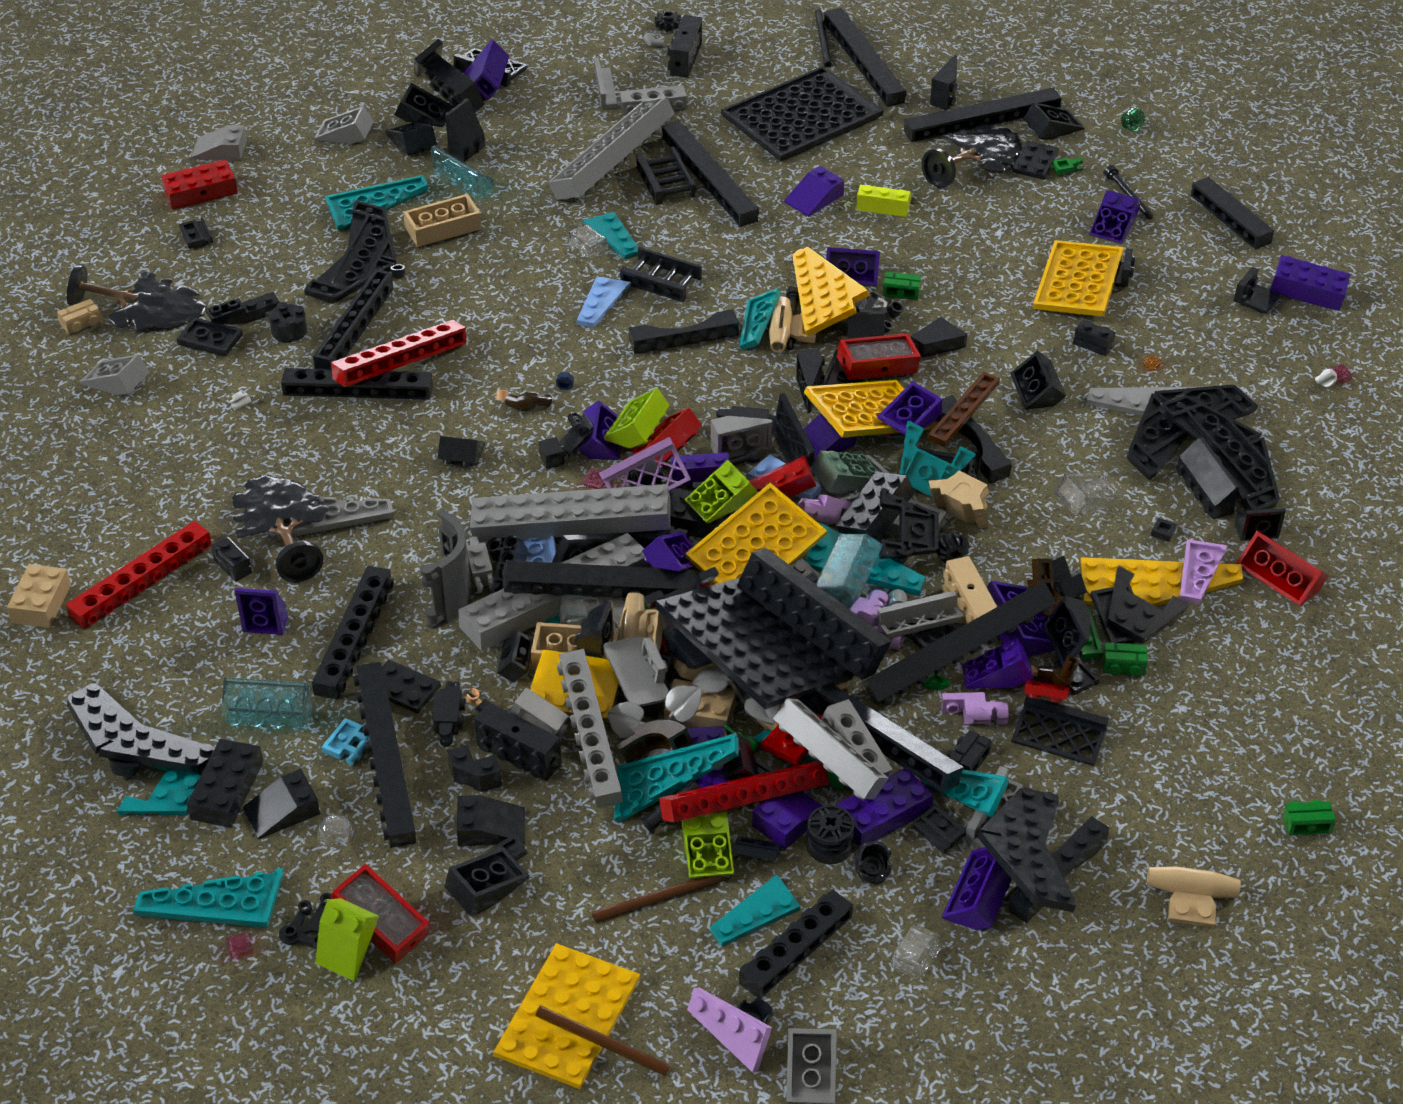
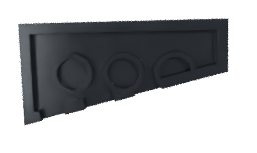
[552,533,624,563]

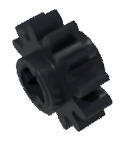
[655,10,682,32]

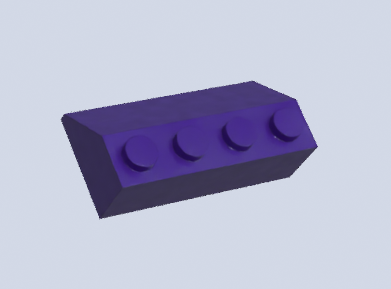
[942,847,1012,930]

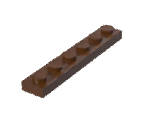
[928,372,1000,447]

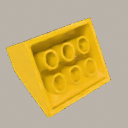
[531,649,620,723]

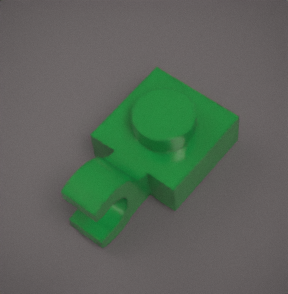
[1052,157,1083,176]

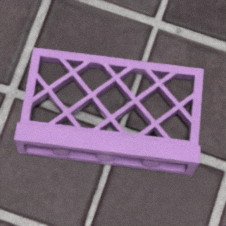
[599,437,691,491]

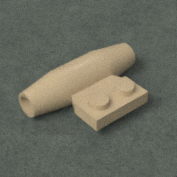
[769,297,816,353]
[618,593,664,649]
[1147,866,1241,928]

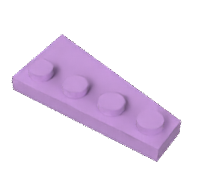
[687,987,772,1073]

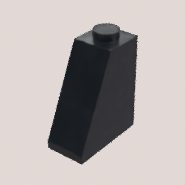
[911,317,967,357]

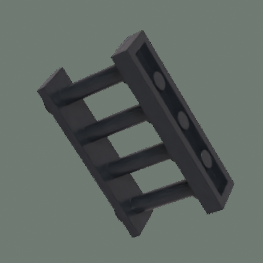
[636,147,697,205]
[620,247,702,302]

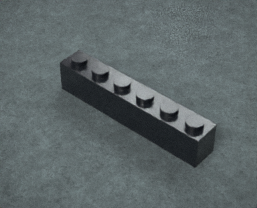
[1190,177,1274,250]

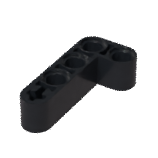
[486,534,528,594]

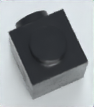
[538,437,567,469]

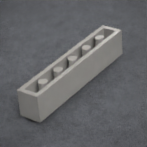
[774,698,889,800]

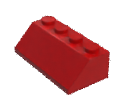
[623,407,702,468]
[748,455,816,498]
[1236,531,1329,606]

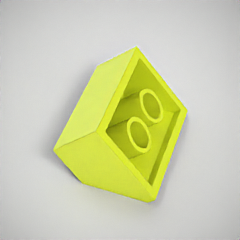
[856,185,912,217]

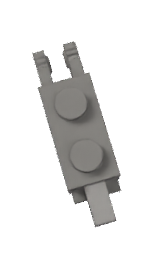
[467,536,494,593]

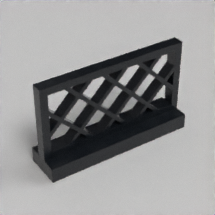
[453,48,528,87]
[771,393,815,477]
[1011,695,1109,766]

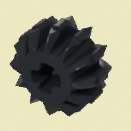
[936,530,970,563]

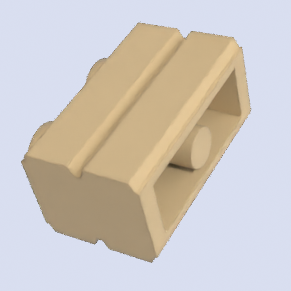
[57,299,102,335]

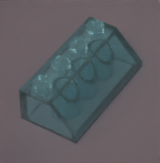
[431,146,494,201]
[816,534,883,609]
[222,677,313,730]

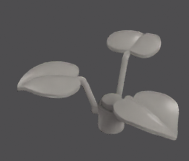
[692,666,781,725]
[608,686,701,757]

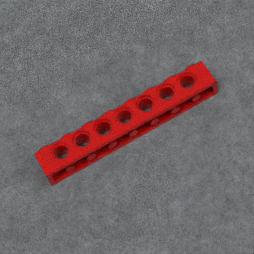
[331,320,466,387]
[65,521,212,629]
[659,761,829,822]

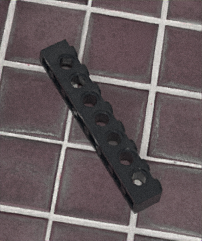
[313,269,394,369]
[281,368,433,400]
[312,565,394,700]

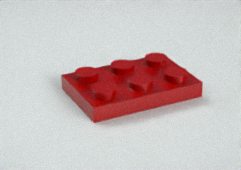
[1024,680,1070,703]
[761,712,823,765]

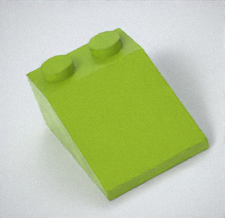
[315,898,379,981]

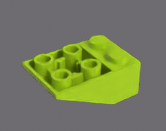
[684,460,758,524]
[682,812,734,878]

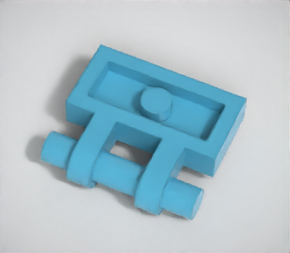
[322,718,369,766]

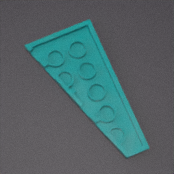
[325,175,428,231]
[805,523,925,596]
[614,734,739,823]
[133,868,284,928]

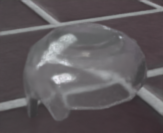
[317,815,353,848]

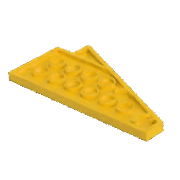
[792,247,870,337]
[1080,557,1243,607]

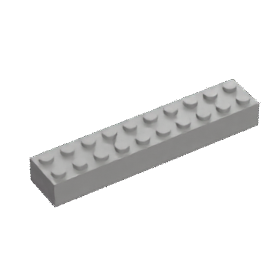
[548,96,675,200]
[470,484,670,543]
[458,533,650,651]

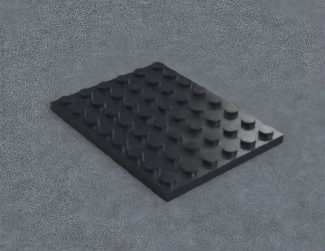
[721,66,883,161]
[654,577,854,709]

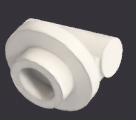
[1315,369,1337,387]
[230,391,251,410]

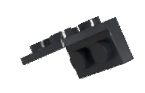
[1233,267,1281,314]

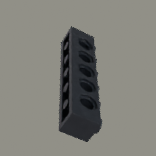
[739,889,853,999]

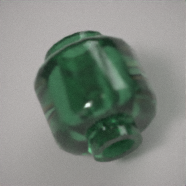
[1121,107,1145,132]

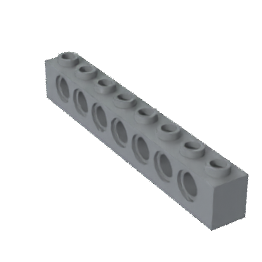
[556,649,623,808]

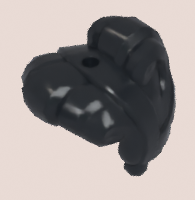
[855,841,892,884]

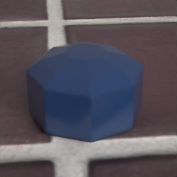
[556,372,574,390]

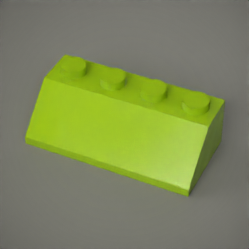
[604,387,670,449]

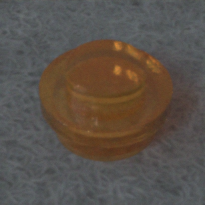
[1142,354,1161,370]

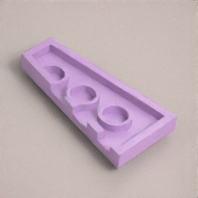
[1180,539,1227,604]

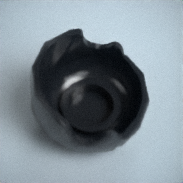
[736,998,774,1025]

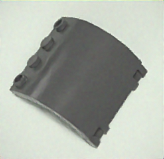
[420,509,471,629]

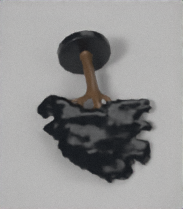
[921,125,1022,188]
[66,264,207,331]
[232,474,329,583]

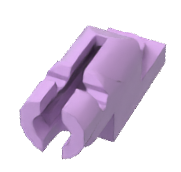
[798,494,852,525]
[850,590,888,627]
[941,692,1009,725]

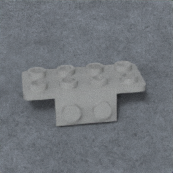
[603,636,668,707]

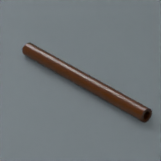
[592,876,723,923]
[535,1005,670,1076]

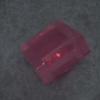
[1327,364,1353,384]
[583,467,605,489]
[225,931,253,960]

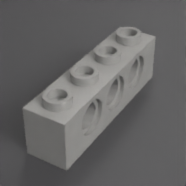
[620,85,687,115]
[821,699,893,777]

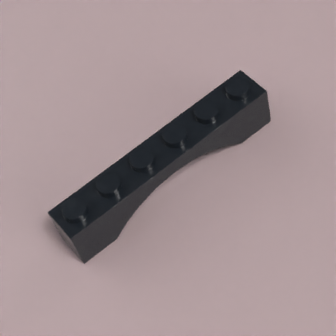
[629,309,739,354]
[936,395,1012,484]
[1008,816,1110,924]

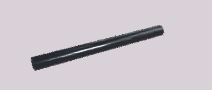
[815,9,832,67]

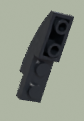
[205,292,280,324]

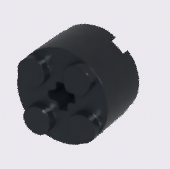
[269,302,307,343]

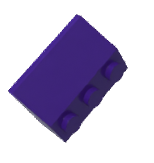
[826,247,880,286]
[578,400,622,460]
[670,452,729,486]
[642,531,696,571]

